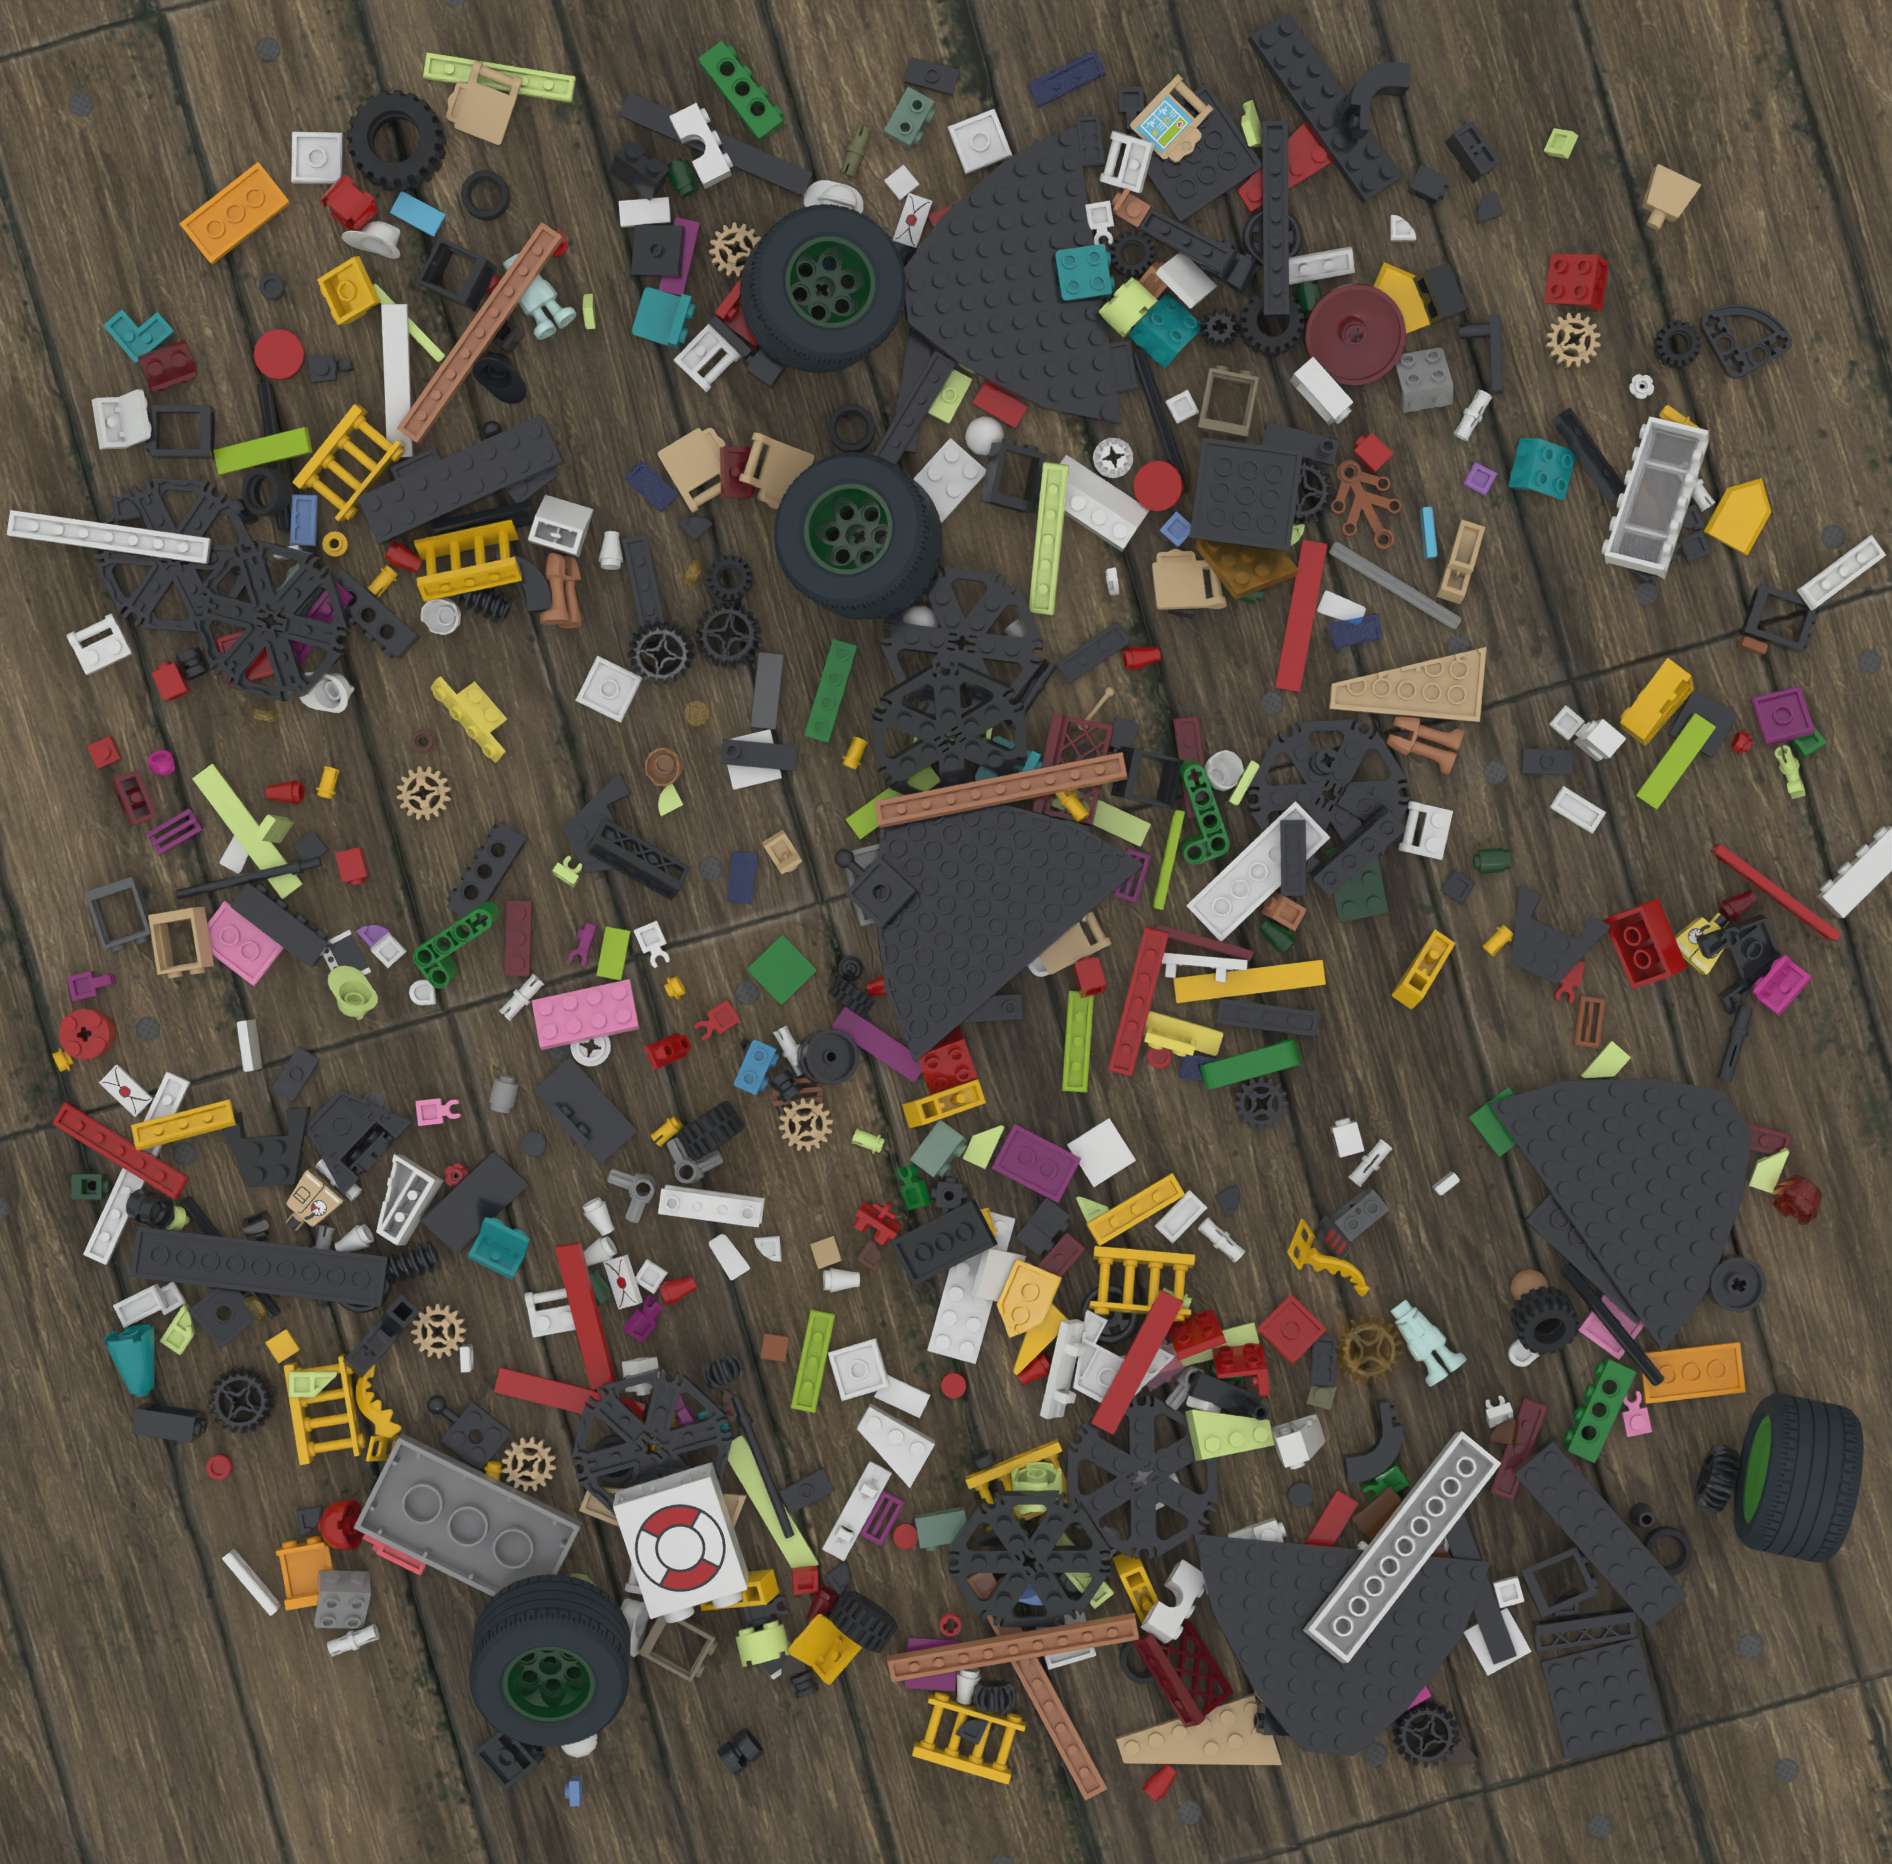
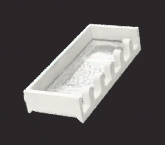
[1602,416,1709,579]

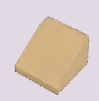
[810,1236,842,1269]

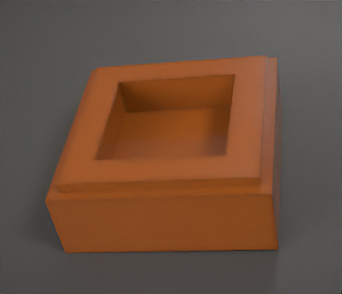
[1737,636,1768,656]
[760,1333,789,1362]

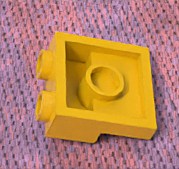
[317,256,380,325]

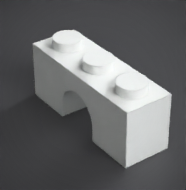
[669,103,733,189]
[1574,719,1626,761]
[1140,1560,1205,1644]

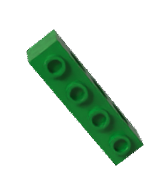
[698,40,784,144]
[804,639,858,744]
[1563,1357,1636,1463]

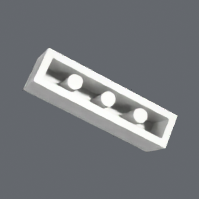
[1817,826,1892,918]

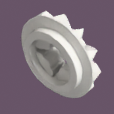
[1093,438,1133,478]
[571,1036,611,1066]

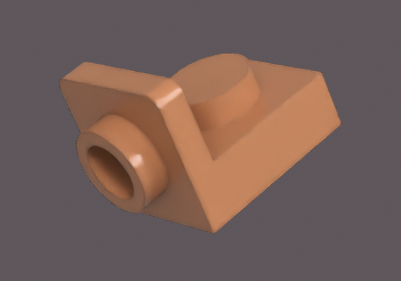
[1111,188,1151,229]
[1138,261,1167,299]
[1261,892,1307,931]

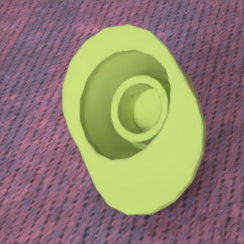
[328,966,378,1020]

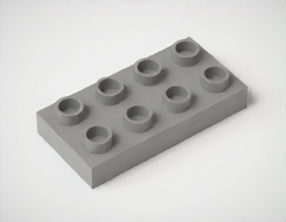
[354,1433,582,1596]

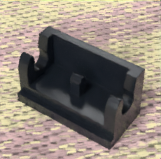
[1445,121,1501,183]

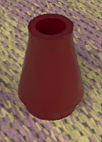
[1718,890,1757,923]
[806,1586,838,1622]

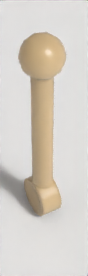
[1078,687,1114,730]

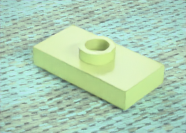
[928,370,972,424]

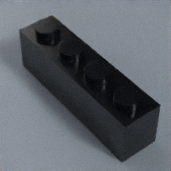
[230,882,332,968]

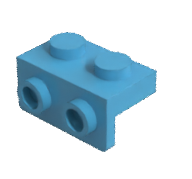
[734,1040,780,1095]

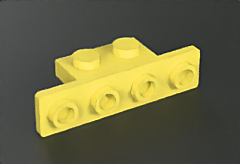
[430,676,507,763]
[1143,1010,1223,1057]

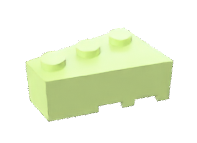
[1185,1410,1274,1461]

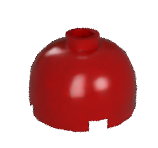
[318,1499,364,1550]

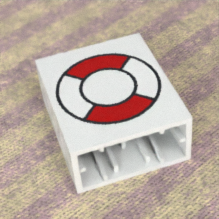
[613,1462,749,1623]

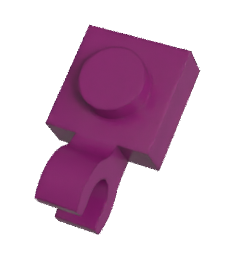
[568,923,598,967]
[67,971,116,1001]
[622,1295,664,1343]
[675,1393,697,1426]

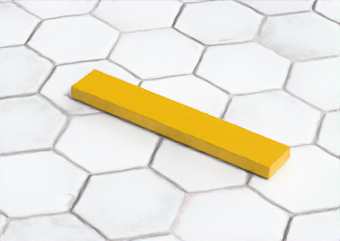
[1173,960,1326,1003]

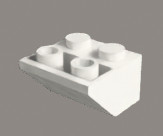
[528,495,594,557]

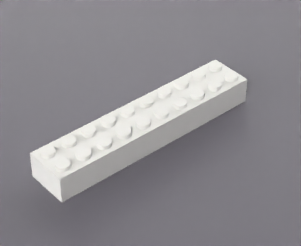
[1303,1431,1501,1663]

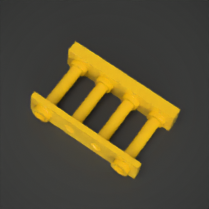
[292,404,406,521]
[414,520,522,602]
[1089,1246,1195,1322]
[284,1353,366,1465]
[965,1439,1080,1532]
[912,1692,1026,1785]

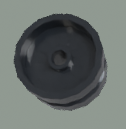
[797,1029,859,1085]
[1706,1254,1766,1312]

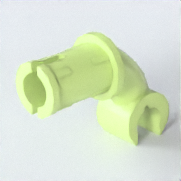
[1775,745,1806,799]

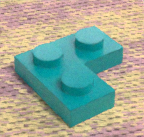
[103,310,176,365]

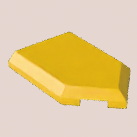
[1374,262,1431,334]
[1703,478,1771,556]
[997,1259,1062,1338]

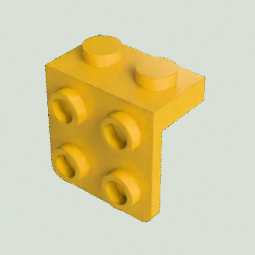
[788,1614,863,1685]

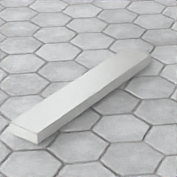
[381,304,413,457]

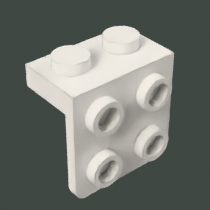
[92,389,151,450]

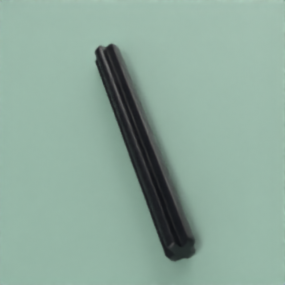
[1132,349,1191,493]
[257,382,291,531]
[180,1196,281,1319]
[1561,1263,1664,1386]

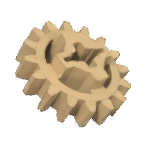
[709,222,761,279]
[1545,313,1601,368]
[397,766,452,821]
[779,1096,833,1152]
[411,1303,467,1359]
[502,1436,557,1492]

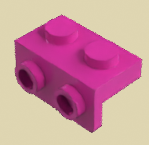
[1753,954,1812,1016]

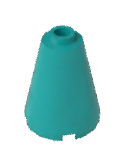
[104,1324,155,1397]

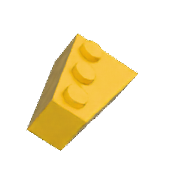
[1620,658,1694,746]

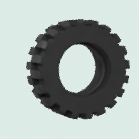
[346,90,447,192]

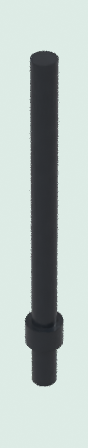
[176,857,322,900]
[731,1394,795,1539]

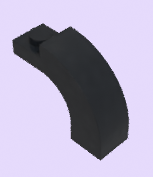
[1343,62,1410,139]
[486,554,552,613]
[343,1294,420,1378]
[1343,1399,1403,1483]

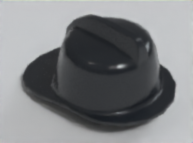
[473,351,527,404]

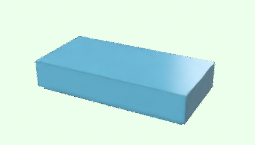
[390,191,446,238]
[1419,507,1437,560]

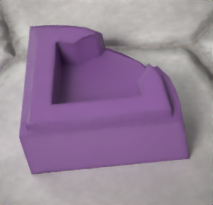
[356,925,392,947]

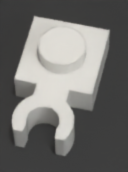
[1085,201,1114,245]
[634,921,670,968]

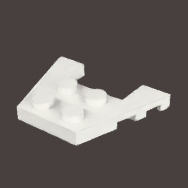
[1073,1309,1174,1402]

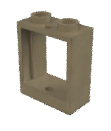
[1196,365,1259,440]
[638,1615,718,1682]

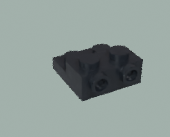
[473,1730,546,1791]

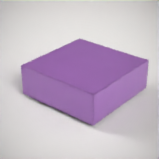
[1463,462,1497,497]

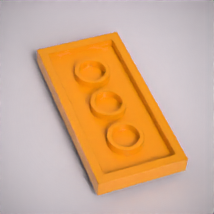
[179,162,291,265]
[1640,1341,1746,1404]

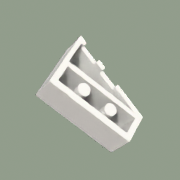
[1271,1413,1326,1469]

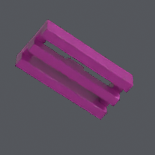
[146,808,203,855]
[1113,848,1151,903]
[859,1489,905,1546]

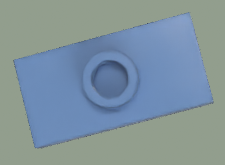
[290,494,319,546]

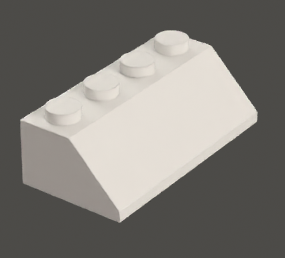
[1039,455,1150,552]

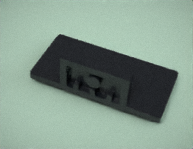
[534,1058,637,1164]

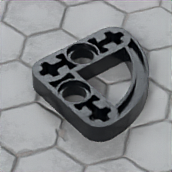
[1699,305,1792,379]

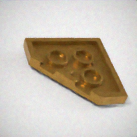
[1195,540,1299,600]

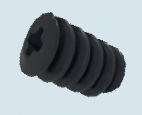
[456,587,513,624]
[386,1241,442,1284]

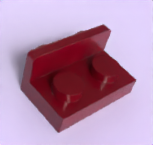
[138,340,198,392]
[720,446,755,500]

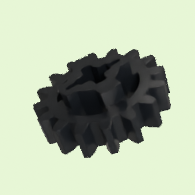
[1233,1076,1289,1131]

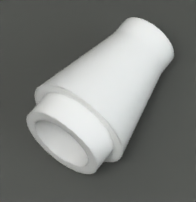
[598,531,623,570]
[582,1197,615,1236]
[335,1224,374,1253]
[583,1236,617,1267]
[823,1268,860,1293]
[956,1668,981,1705]

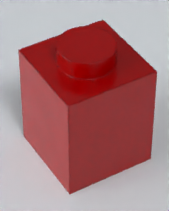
[1352,433,1393,474]
[151,661,191,702]
[335,847,371,886]
[1073,956,1106,998]

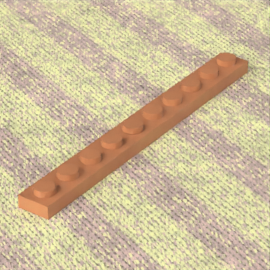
[397,222,564,444]
[874,752,1128,828]
[967,1573,1107,1801]
[887,1613,1139,1682]

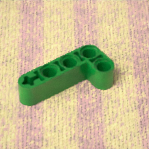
[1180,759,1230,865]
[413,902,500,989]
[1200,1037,1303,1090]

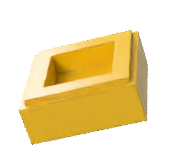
[265,1328,301,1364]

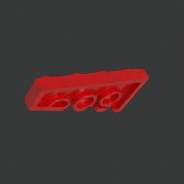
[1237,122,1333,213]

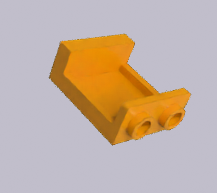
[276,1536,335,1611]

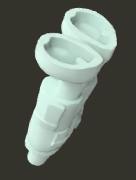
[503,253,577,340]
[1390,1300,1467,1387]

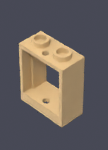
[148,907,214,979]

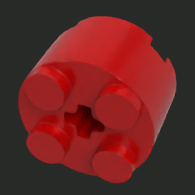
[319,175,378,232]
[59,1009,116,1060]

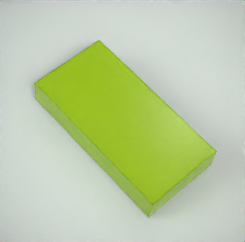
[596,926,631,980]

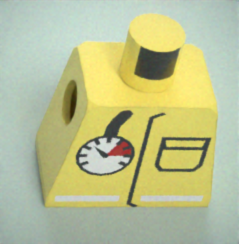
[1674,913,1729,975]

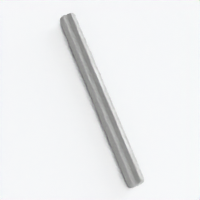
[1329,542,1461,629]

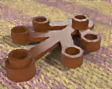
[1330,460,1402,550]

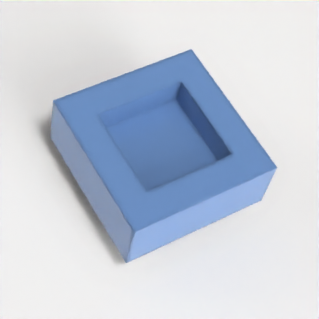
[1159,511,1191,548]
[565,1775,582,1806]

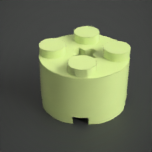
[1098,277,1158,338]
[1011,1462,1063,1514]
[735,1620,790,1667]

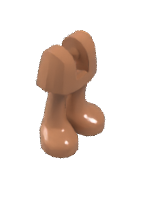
[540,553,582,628]
[1386,716,1465,775]

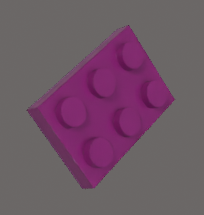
[992,1124,1082,1203]

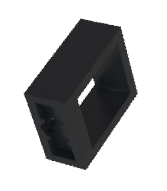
[417,237,498,312]
[146,405,215,459]
[979,438,1047,513]
[1740,584,1819,653]
[1111,746,1184,809]
[131,1402,208,1443]
[1519,1547,1599,1618]

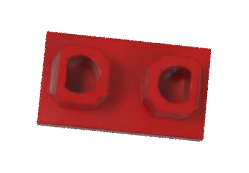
[643,1033,691,1070]
[854,1201,902,1245]

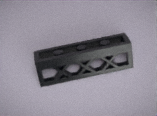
[584,818,691,900]
[1532,1607,1637,1652]

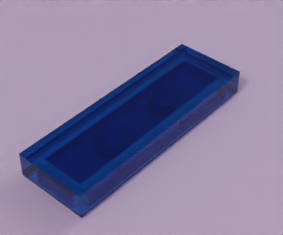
[1027,50,1106,108]

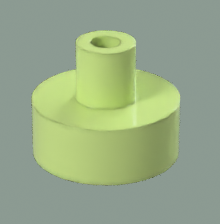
[165,1205,190,1231]

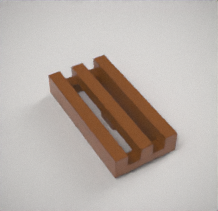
[1573,995,1606,1048]
[771,1078,823,1106]

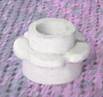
[1629,374,1654,399]

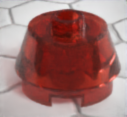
[1771,1175,1822,1225]

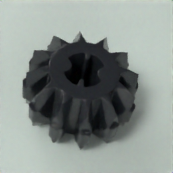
[1198,308,1240,351]
[701,1353,745,1389]
[973,1679,1016,1713]

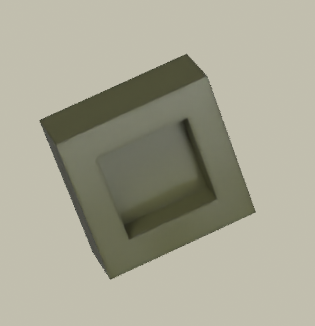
[1306,1385,1337,1410]

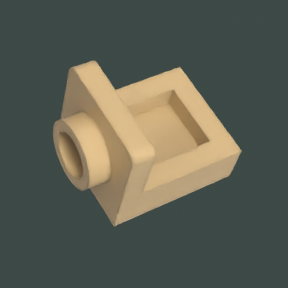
[762,830,802,874]

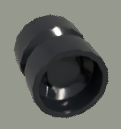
[126,1189,174,1229]
[717,1727,764,1776]

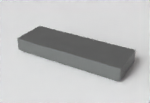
[751,652,784,730]

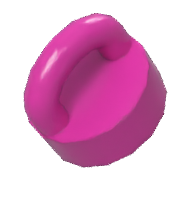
[148,750,175,776]

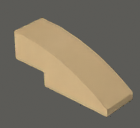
[1436,520,1485,604]

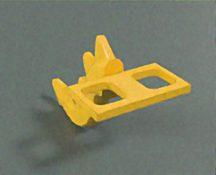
[1287,1219,1370,1297]
[355,1364,401,1462]

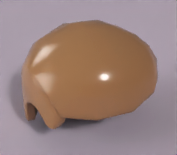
[645,747,683,786]
[1510,1269,1549,1301]

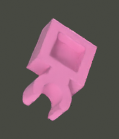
[415,1098,461,1126]
[1621,1390,1652,1437]

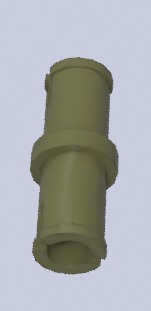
[839,124,873,178]

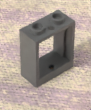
[84,877,151,953]
[1328,1186,1390,1242]

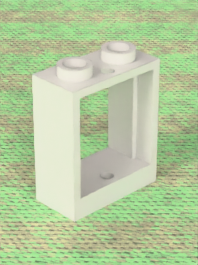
[1290,357,1353,426]

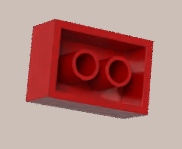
[1603,898,1687,989]

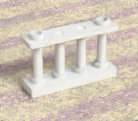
[658,1184,765,1227]

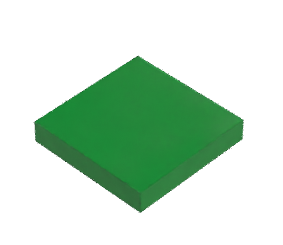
[747,934,818,1005]
[1468,1087,1516,1157]

